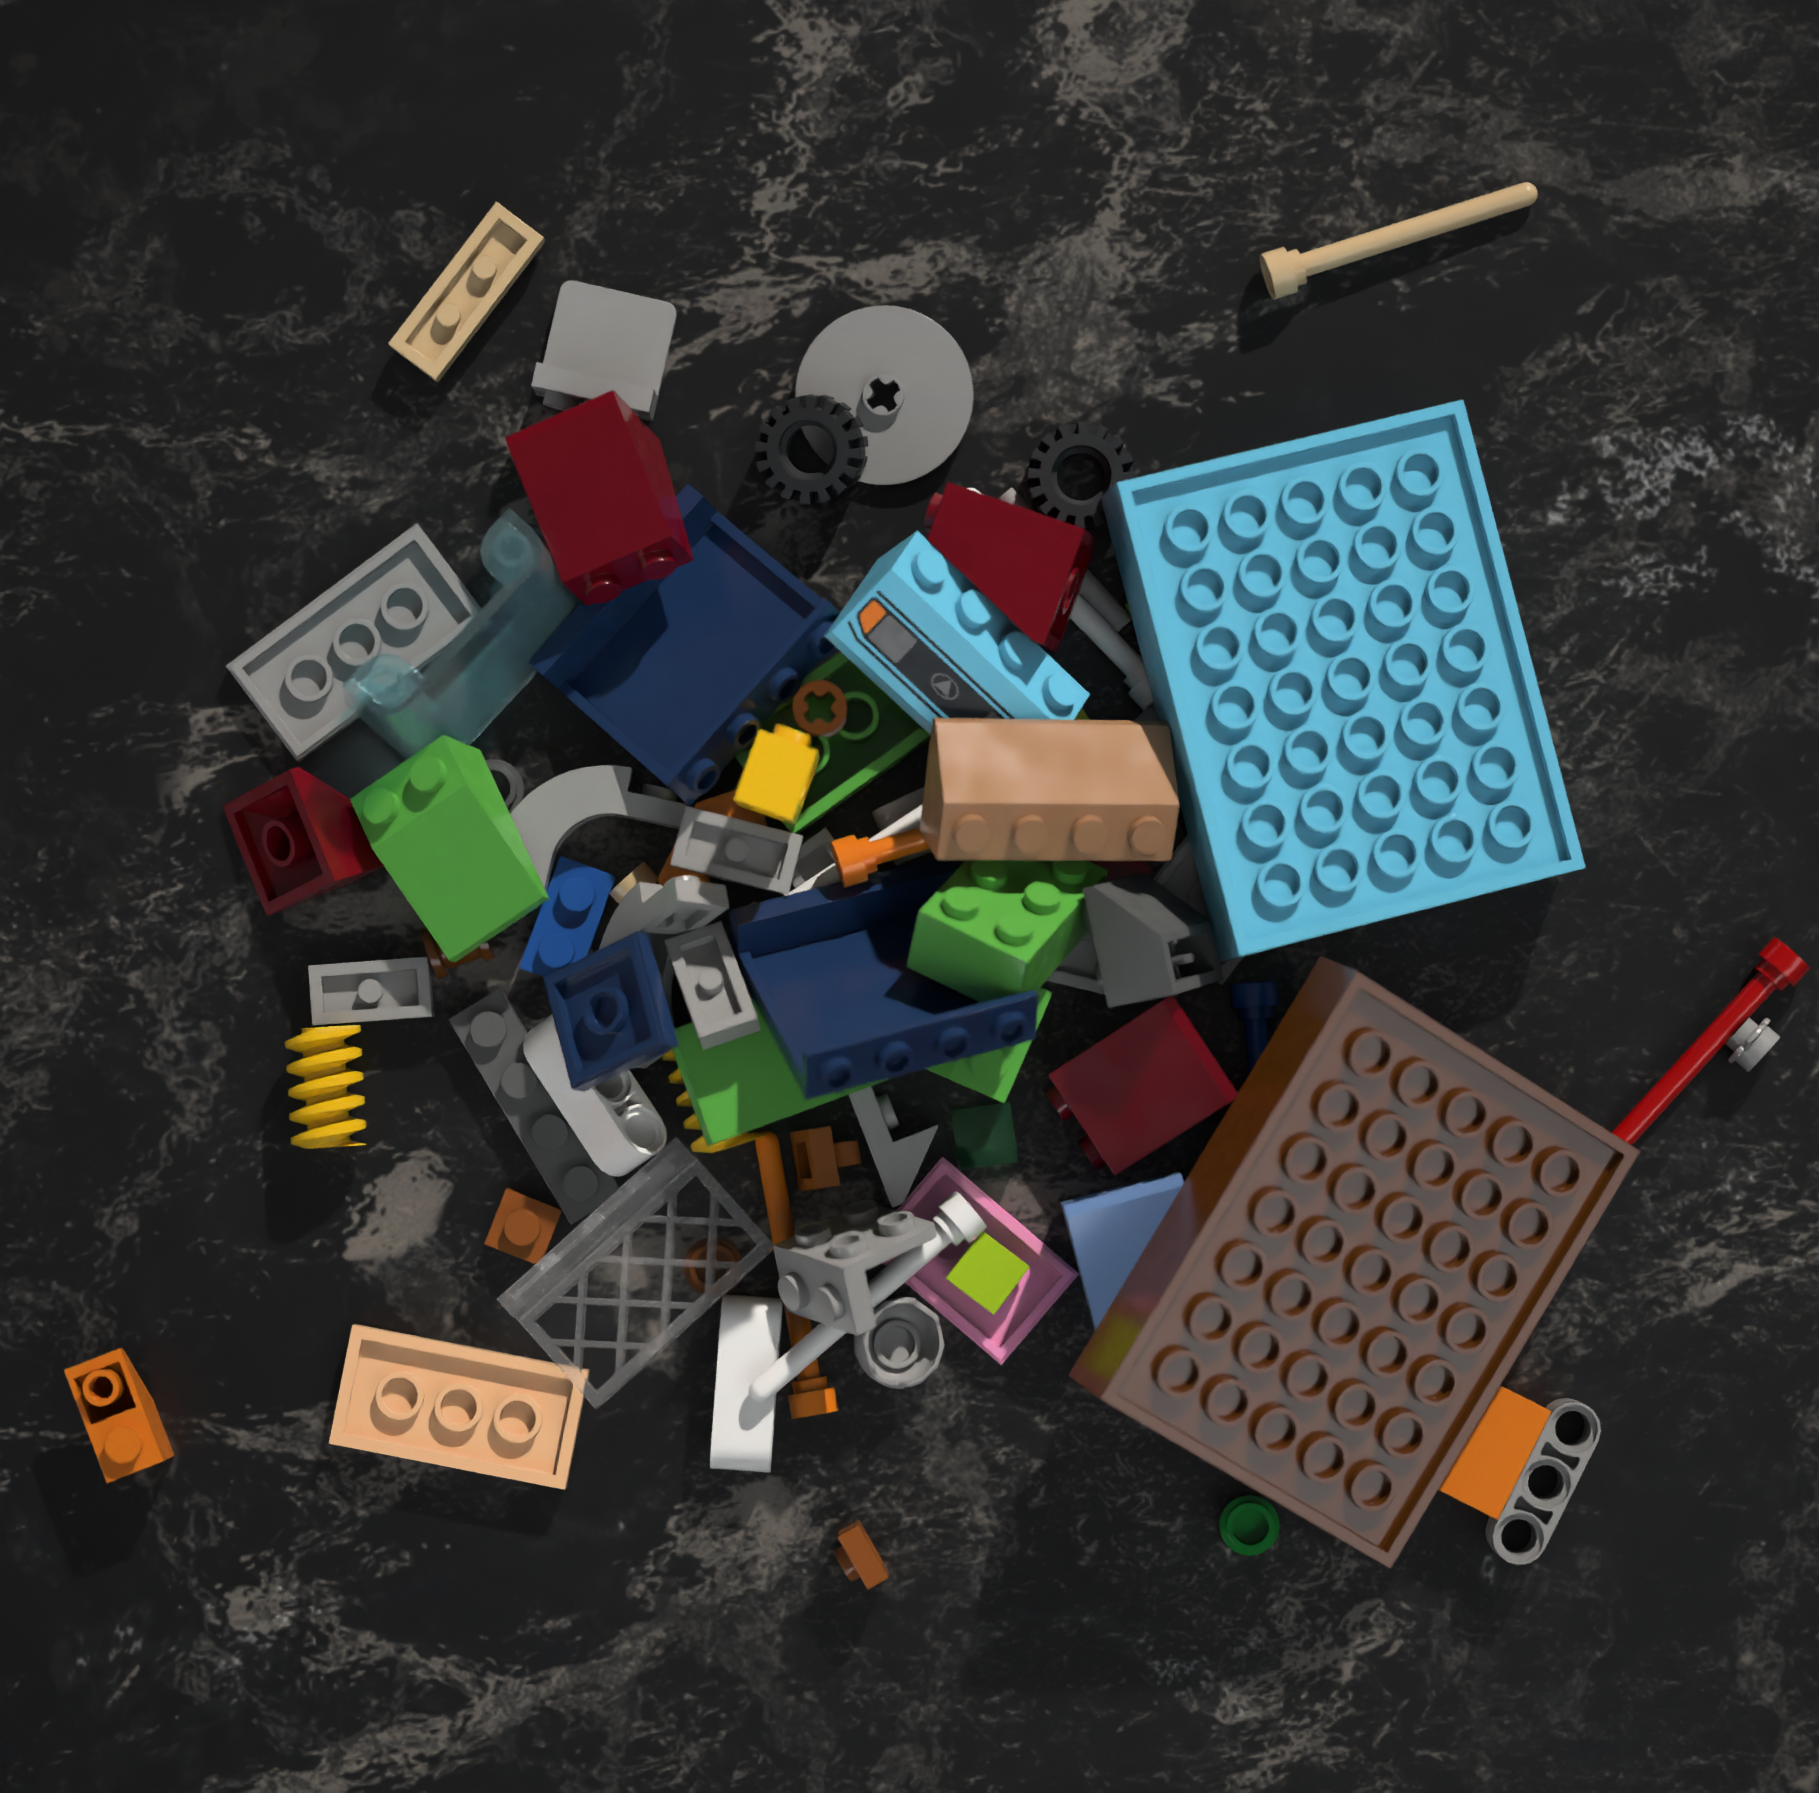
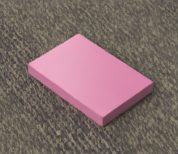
[883,1156,1079,1365]

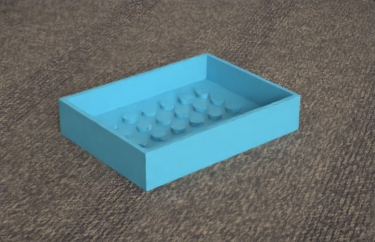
[1101,400,1586,962]

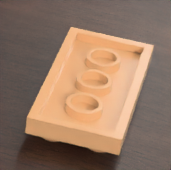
[329,1324,590,1490]

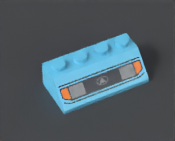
[825,531,1090,735]

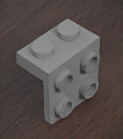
[531,280,677,422]
[773,1200,937,1336]

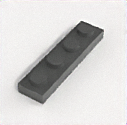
[448,988,623,1225]

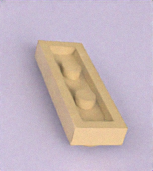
[388,202,546,383]

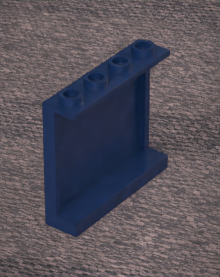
[528,484,840,806]
[730,858,1038,1100]

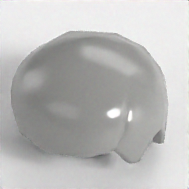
[853,1297,945,1389]

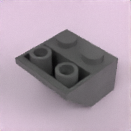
[1082,873,1223,1008]

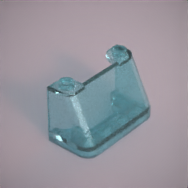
[343,508,581,760]

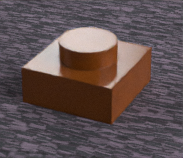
[484,1188,563,1266]
[834,1520,889,1590]

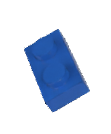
[519,856,618,977]

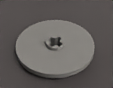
[795,305,974,485]

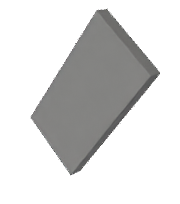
[226,523,490,762]

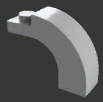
[510,765,687,892]
[599,876,729,1068]

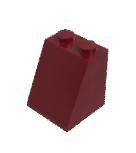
[505,390,694,606]
[924,482,1098,653]
[1044,995,1238,1175]

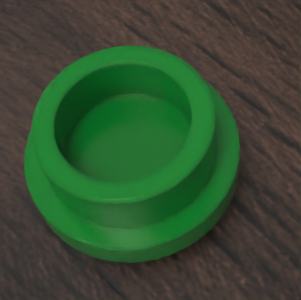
[1219,1495,1280,1556]

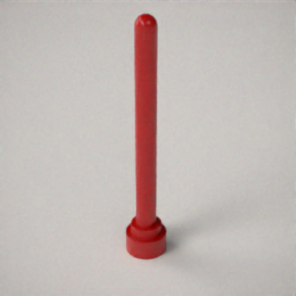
[1611,937,1810,1145]

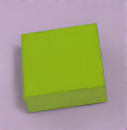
[946,1231,1030,1315]

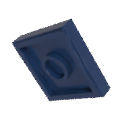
[543,931,679,1092]

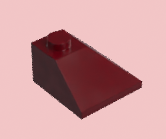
[222,767,384,916]

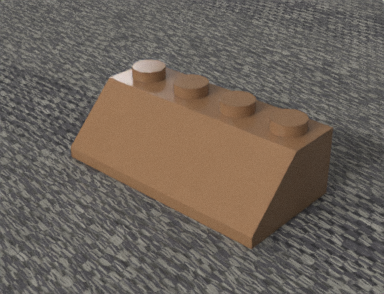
[919,718,1179,861]

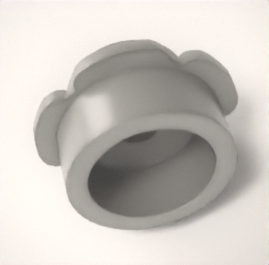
[1726,1017,1780,1072]

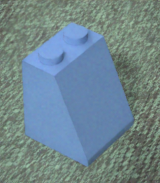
[1060,1171,1184,1330]

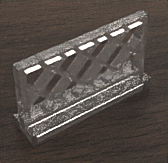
[497,1137,774,1409]

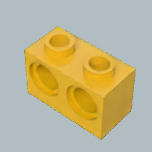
[734,724,820,826]

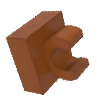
[789,1126,862,1191]

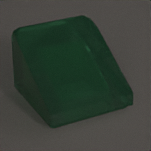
[951,1102,1018,1170]

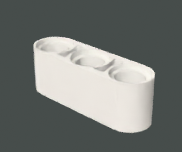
[523,1014,667,1177]
[710,1294,783,1473]

